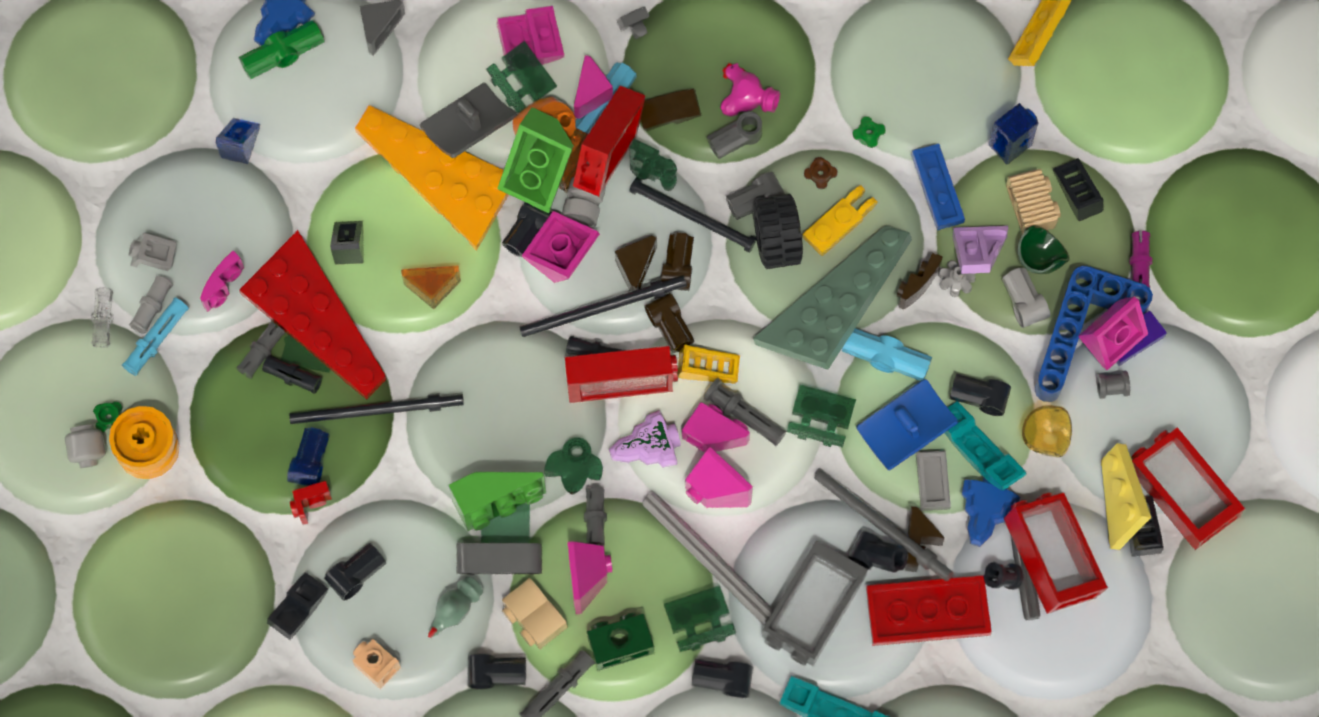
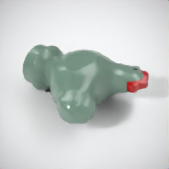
[428,577,483,638]

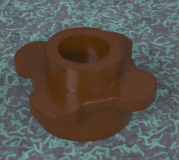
[804,157,838,189]

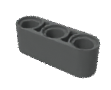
[456,543,542,574]

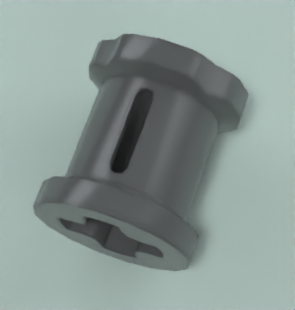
[1096,370,1130,399]

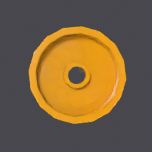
[109,406,180,479]

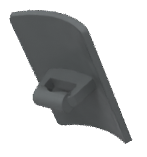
[420,83,517,158]

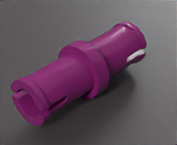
[1129,231,1153,288]

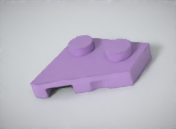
[953,226,1008,274]

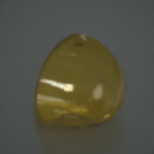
[1022,405,1072,457]

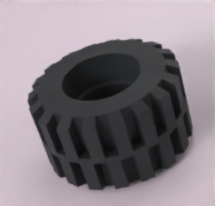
[753,193,803,269]

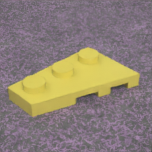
[1101,443,1151,550]

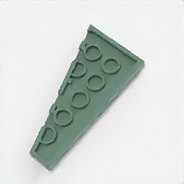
[753,225,912,370]

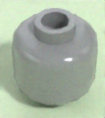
[65,424,106,468]

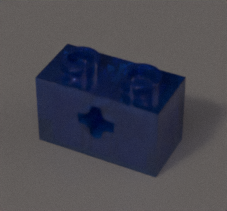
[988,103,1038,165]

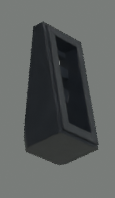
[1053,158,1104,221]
[1129,496,1164,557]

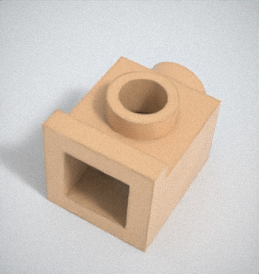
[352,639,401,689]

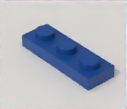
[911,144,965,230]

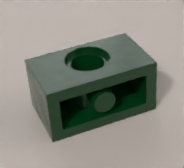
[586,612,655,671]

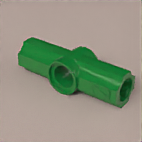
[239,20,325,80]

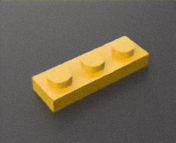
[1008,0,1072,66]

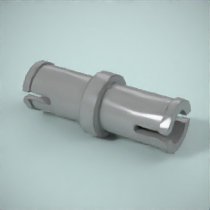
[129,276,172,334]

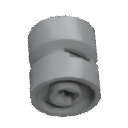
[561,177,606,228]

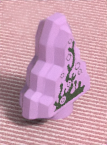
[609,410,681,468]

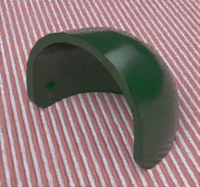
[1018,225,1070,275]

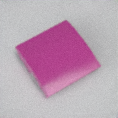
[497,6,564,73]

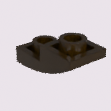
[641,89,702,131]
[896,252,943,310]

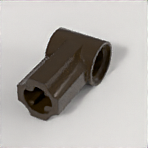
[661,232,694,291]
[644,293,694,353]

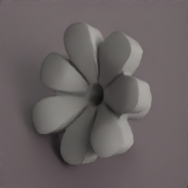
[938,261,975,297]

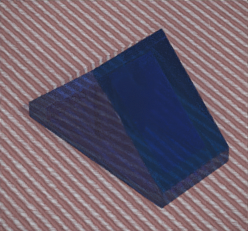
[215,118,260,164]

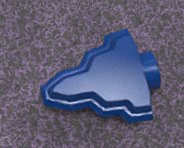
[254,0,315,46]
[962,477,1021,547]

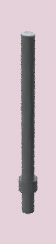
[814,470,953,581]

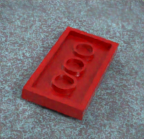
[866,575,992,646]

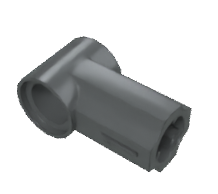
[707,112,762,159]
[726,172,785,220]

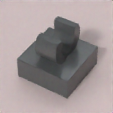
[617,6,650,39]

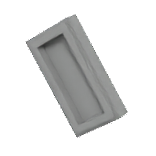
[916,451,951,511]

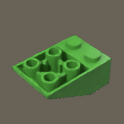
[448,472,546,531]

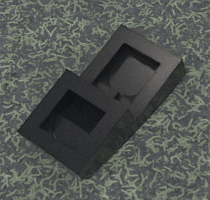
[267,572,328,640]

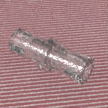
[91,287,114,348]

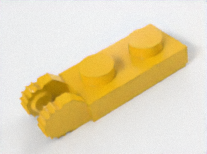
[802,185,878,256]

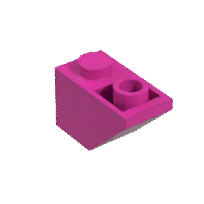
[682,402,750,453]

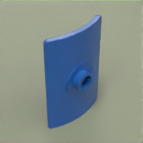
[856,379,958,470]

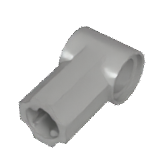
[1002,268,1050,328]

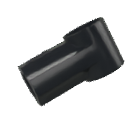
[502,202,553,258]
[949,374,1011,416]
[848,531,908,573]
[324,543,387,601]
[467,654,526,689]
[692,659,754,698]

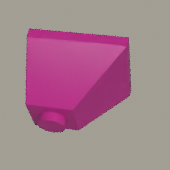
[685,447,753,508]
[567,541,612,615]

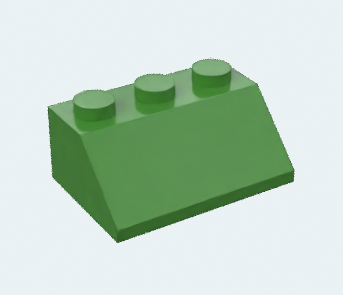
[497,107,574,213]

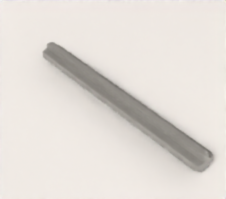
[643,493,773,624]

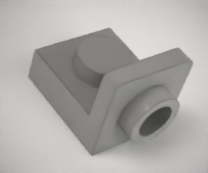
[129,232,176,271]

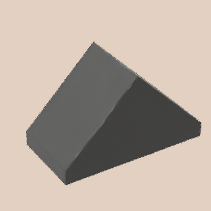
[360,0,405,56]

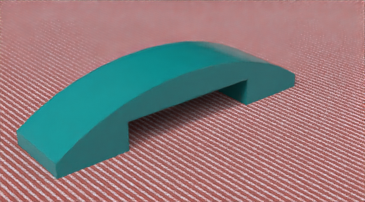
[945,401,1027,491]
[779,676,889,717]

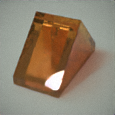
[401,266,461,310]

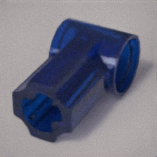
[287,427,330,486]

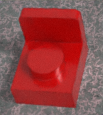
[289,481,332,525]

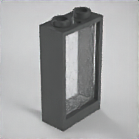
[762,540,868,666]

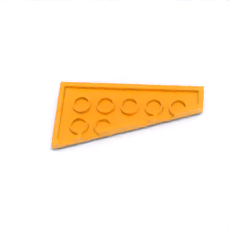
[355,105,509,251]

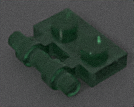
[486,41,557,114]
[629,139,677,191]
[787,385,856,448]
[664,585,736,653]

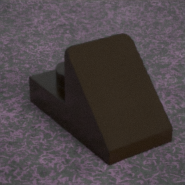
[905,506,945,572]

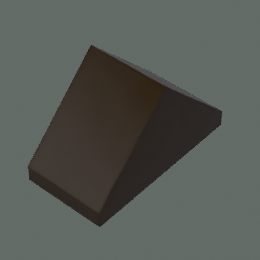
[615,236,657,292]

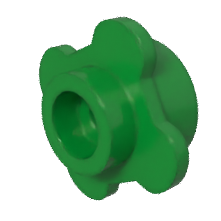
[853,116,886,148]
[93,402,122,432]

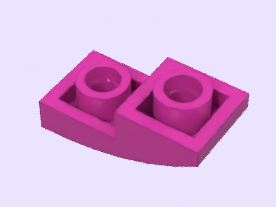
[200,250,244,312]

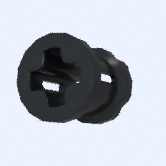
[984,562,1024,590]

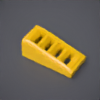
[677,345,740,384]

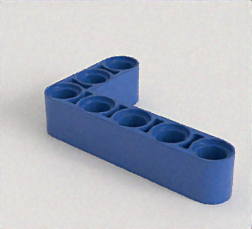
[1035,266,1153,402]

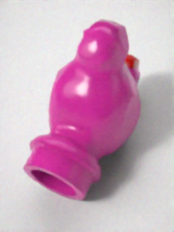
[720,63,780,117]

